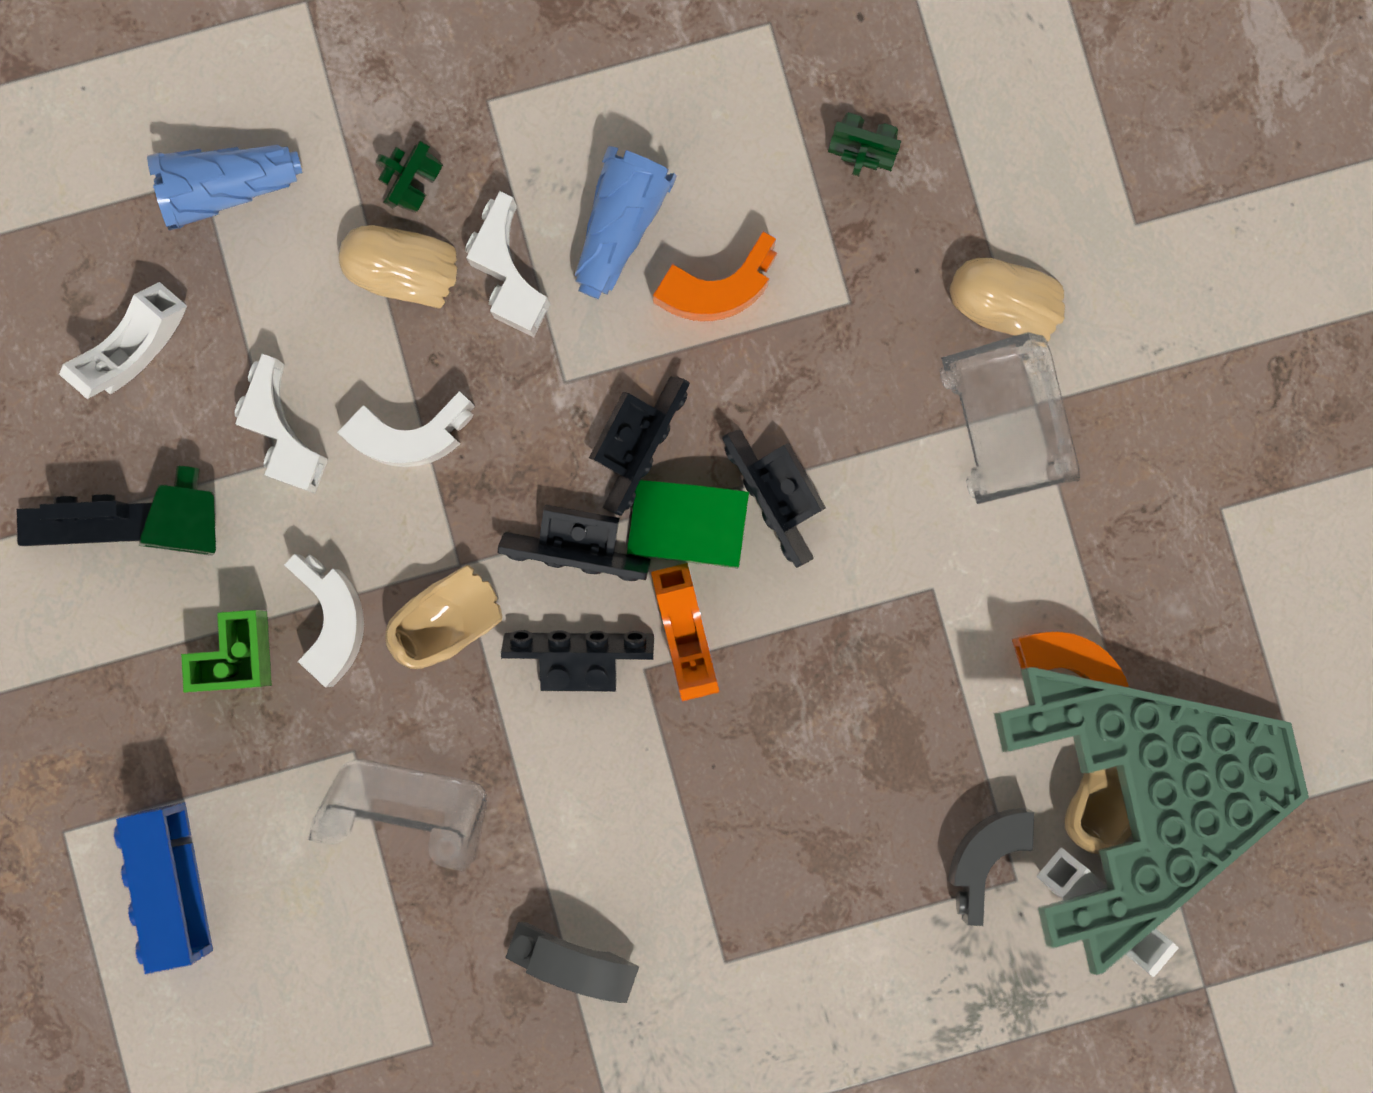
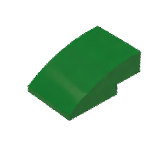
[627,480,749,569]

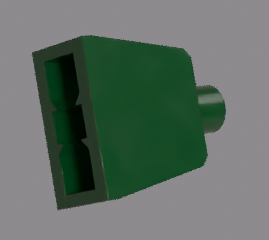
[139,466,216,556]

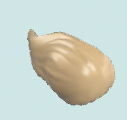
[338,225,457,309]
[950,258,1065,345]
[385,565,503,669]
[1064,766,1132,854]

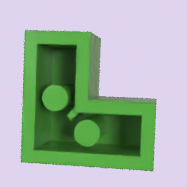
[181,610,272,693]

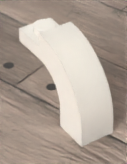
[59,282,187,399]
[337,391,475,467]
[284,554,364,688]

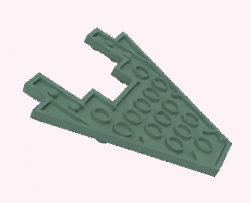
[994,667,1309,975]

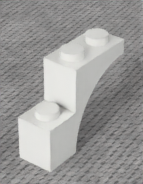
[465,191,550,337]
[235,354,328,494]
[1036,847,1178,978]

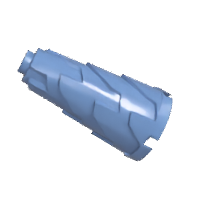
[147,145,303,230]
[575,146,677,299]

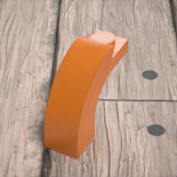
[653,231,778,321]
[651,563,720,701]
[1012,632,1129,687]

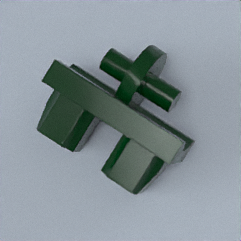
[828,112,901,177]
[375,141,443,213]

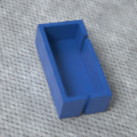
[114,802,213,975]

